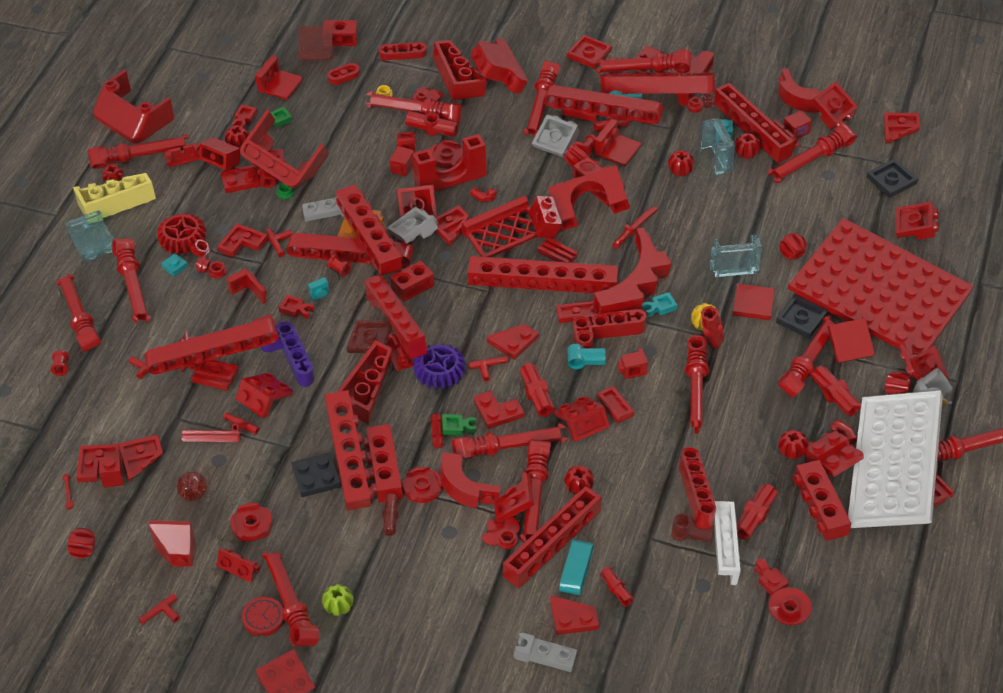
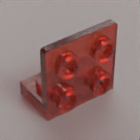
[297,26,333,60]

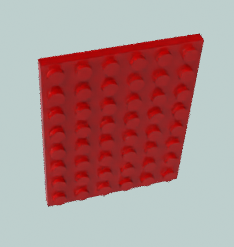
[788,218,974,355]

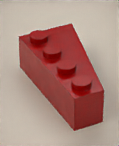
[433,40,487,100]
[337,340,392,424]

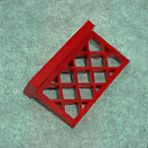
[461,196,538,258]

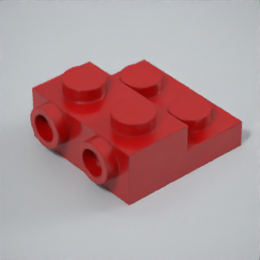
[811,81,858,130]
[896,201,939,240]
[805,431,864,477]

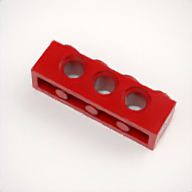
[363,424,403,503]
[793,460,851,541]

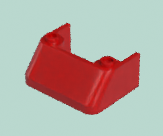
[93,69,174,144]
[240,110,329,188]

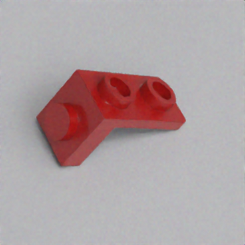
[226,268,267,304]

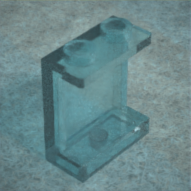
[700,118,735,175]
[65,210,115,263]
[709,234,762,277]

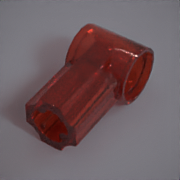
[671,513,714,543]

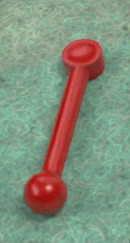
[62,474,74,510]

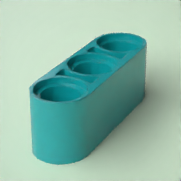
[559,539,594,596]

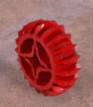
[157,212,206,256]

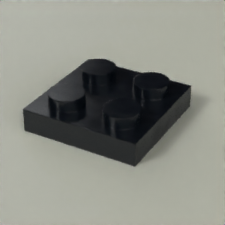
[867,158,918,198]
[776,295,828,339]
[291,452,341,498]

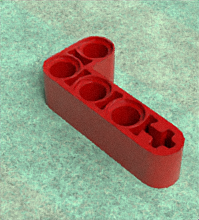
[573,309,647,348]

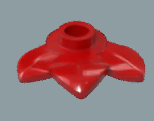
[412,87,443,102]
[481,517,520,549]

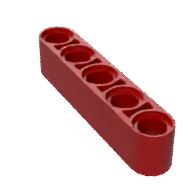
[679,447,716,529]

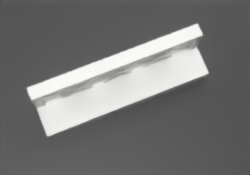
[714,501,740,585]

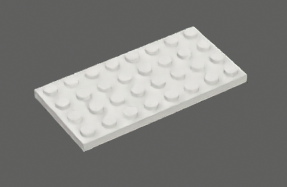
[848,390,943,528]

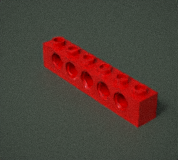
[714,83,794,163]
[335,185,403,276]
[325,390,374,511]
[503,486,601,589]

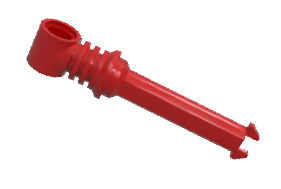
[595,49,693,74]
[523,60,560,138]
[366,91,462,123]
[768,123,857,183]
[87,134,190,169]
[112,238,151,323]
[56,274,102,353]
[777,316,834,398]
[685,335,709,434]
[451,423,568,460]
[937,428,1003,462]
[520,439,550,543]
[262,550,319,647]

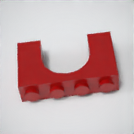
[412,134,487,192]
[548,165,631,231]

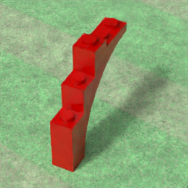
[593,227,672,314]

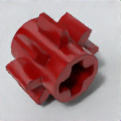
[102,164,124,183]

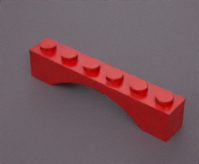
[364,275,428,360]

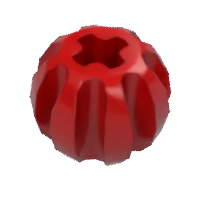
[225,125,250,148]
[734,133,761,159]
[564,142,590,167]
[668,150,694,176]
[779,233,807,261]
[885,371,911,395]
[778,429,808,460]
[564,465,594,495]
[67,528,96,559]

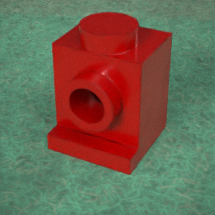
[617,348,648,380]

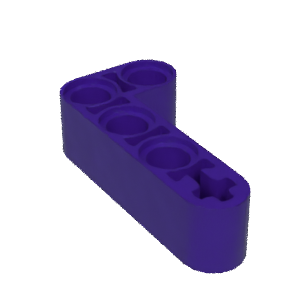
[261,321,314,387]

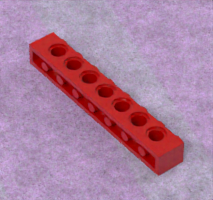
[468,256,618,293]

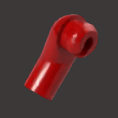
[470,188,497,202]

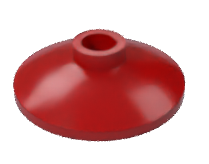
[769,588,812,625]

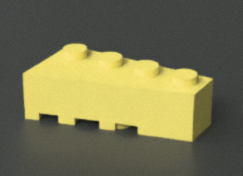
[73,173,156,223]

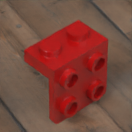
[255,55,302,100]
[900,343,949,381]
[235,373,293,418]

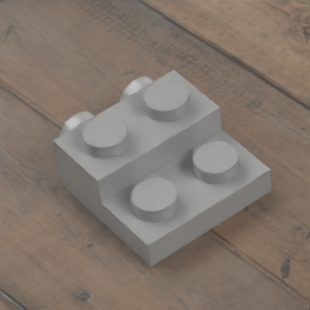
[532,115,580,158]
[387,207,438,244]

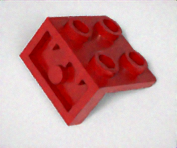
[594,119,641,166]
[554,396,610,442]

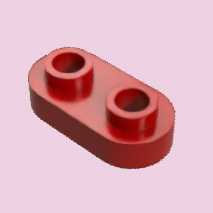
[327,63,360,85]

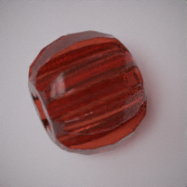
[176,471,207,502]

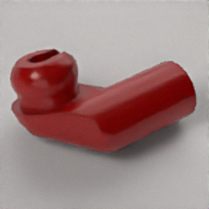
[830,420,857,444]

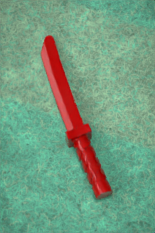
[612,207,658,249]

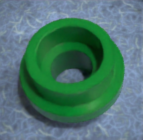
[276,183,294,199]

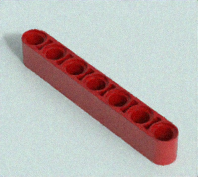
[600,73,716,94]
[543,85,663,124]
[286,233,414,267]
[144,319,279,375]

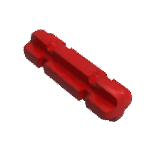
[431,414,443,449]

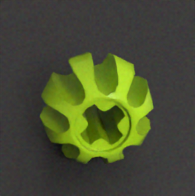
[322,584,354,616]

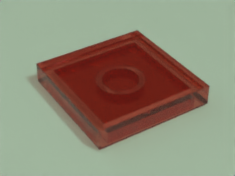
[346,320,393,353]

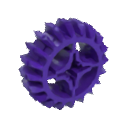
[413,342,466,390]

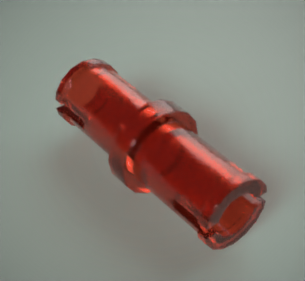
[382,494,398,536]

